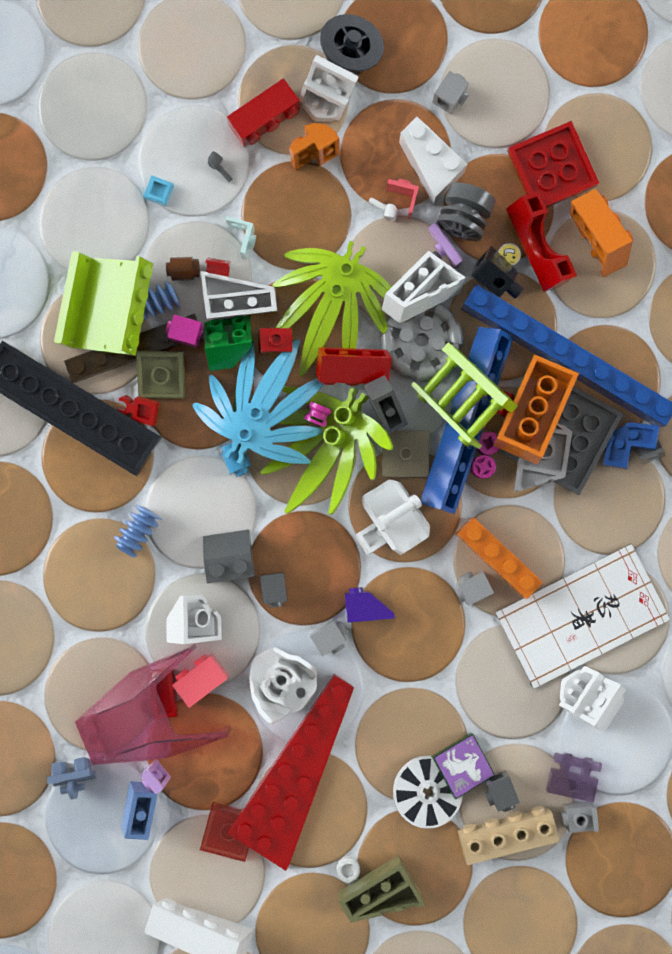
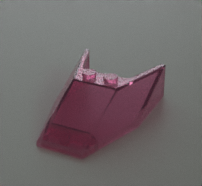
[75,644,231,765]

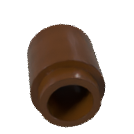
[166,257,200,281]

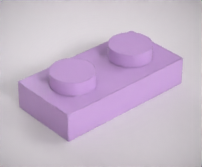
[141,759,171,795]

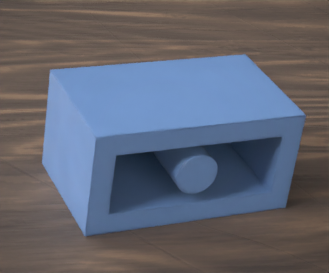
[121,781,158,840]

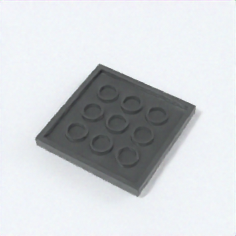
[497,386,623,495]

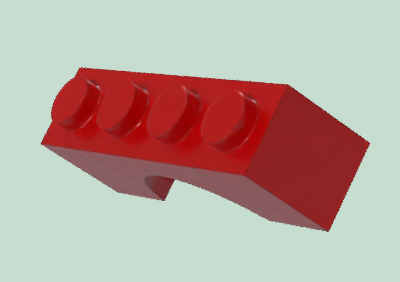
[506,191,577,292]

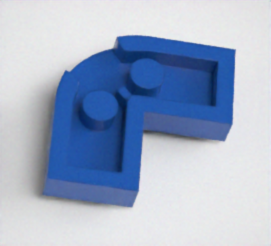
[603,423,660,470]

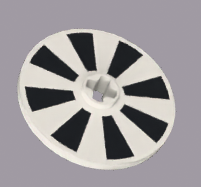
[393,755,463,828]

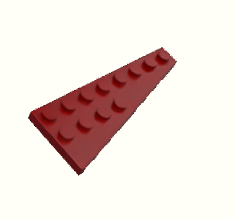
[228,673,354,871]

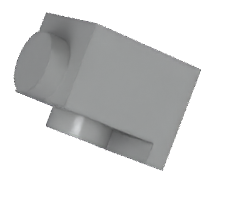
[560,801,599,833]

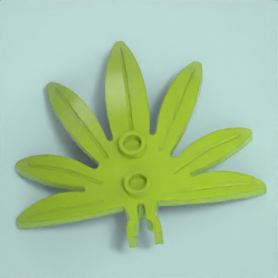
[273,241,392,377]
[260,387,393,515]

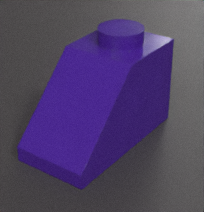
[345,587,395,623]

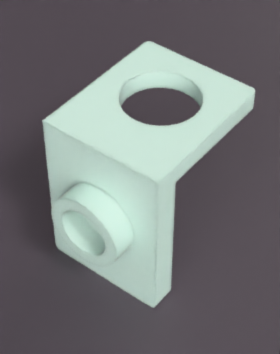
[225,216,256,259]

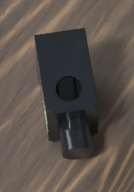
[471,246,524,299]

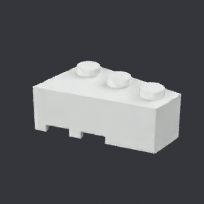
[382,251,466,323]
[201,271,278,319]

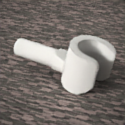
[369,197,398,221]

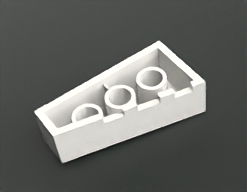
[144,898,254,954]

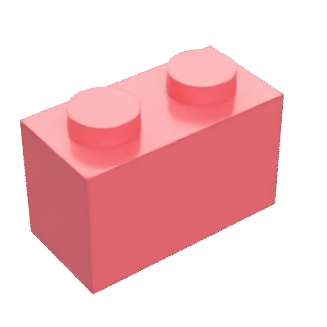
[172,654,229,708]

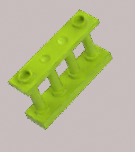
[411,342,518,449]

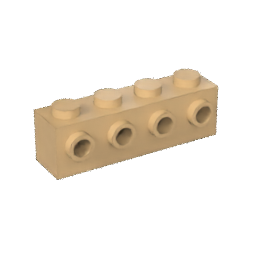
[457,806,560,865]

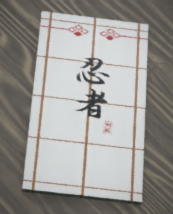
[495,544,670,688]

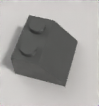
[203,529,256,584]

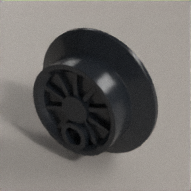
[320,14,384,75]

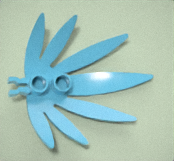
[193,339,324,465]

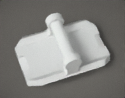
[362,479,430,555]

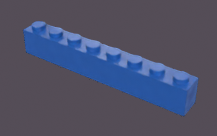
[421,327,513,515]

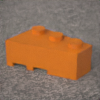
[570,189,633,277]

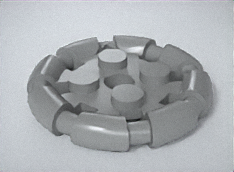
[380,303,464,382]

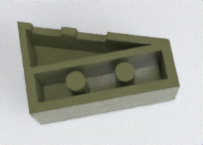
[338,855,425,923]

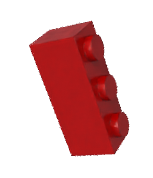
[227,78,300,147]
[316,347,392,386]

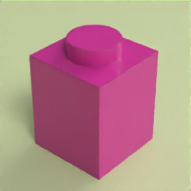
[166,315,204,349]

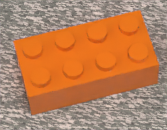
[493,354,579,465]

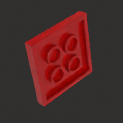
[507,121,599,208]

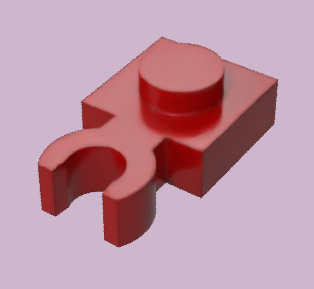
[117,395,160,426]

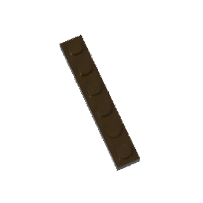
[64,313,204,383]

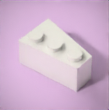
[399,117,467,205]

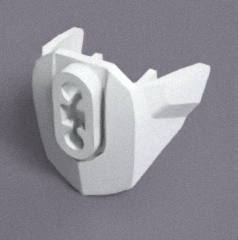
[249,647,318,724]

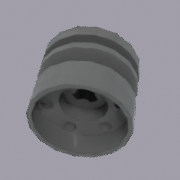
[436,182,496,241]

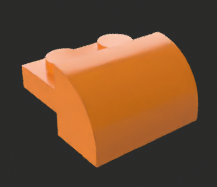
[289,123,339,170]

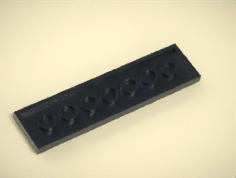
[0,340,162,477]

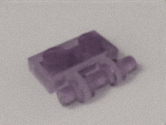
[546,752,602,803]

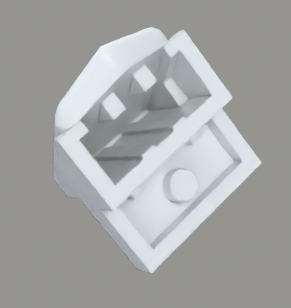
[299,55,359,122]
[559,666,626,731]

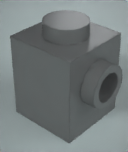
[484,770,520,812]

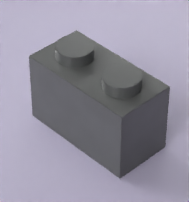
[364,375,408,434]

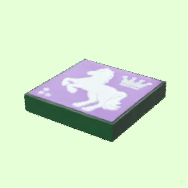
[431,733,495,800]

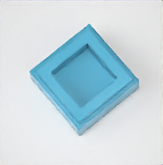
[143,175,174,207]

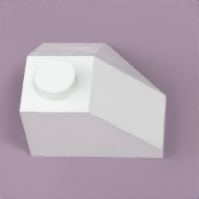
[167,594,222,644]

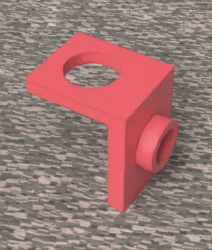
[386,179,419,219]

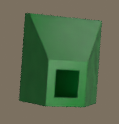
[204,316,252,371]

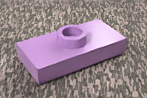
[429,223,463,269]

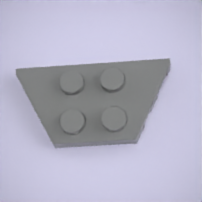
[513,423,572,492]

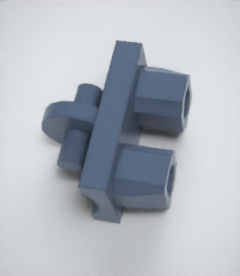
[47,757,96,800]

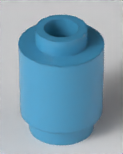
[222,443,251,477]

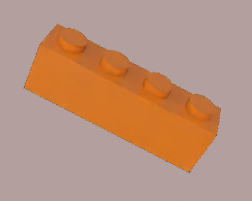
[455,517,543,599]

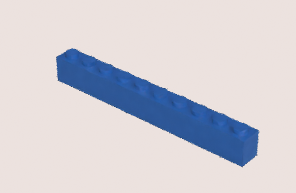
[461,284,672,427]

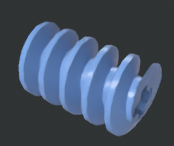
[143,281,181,320]
[114,505,163,558]

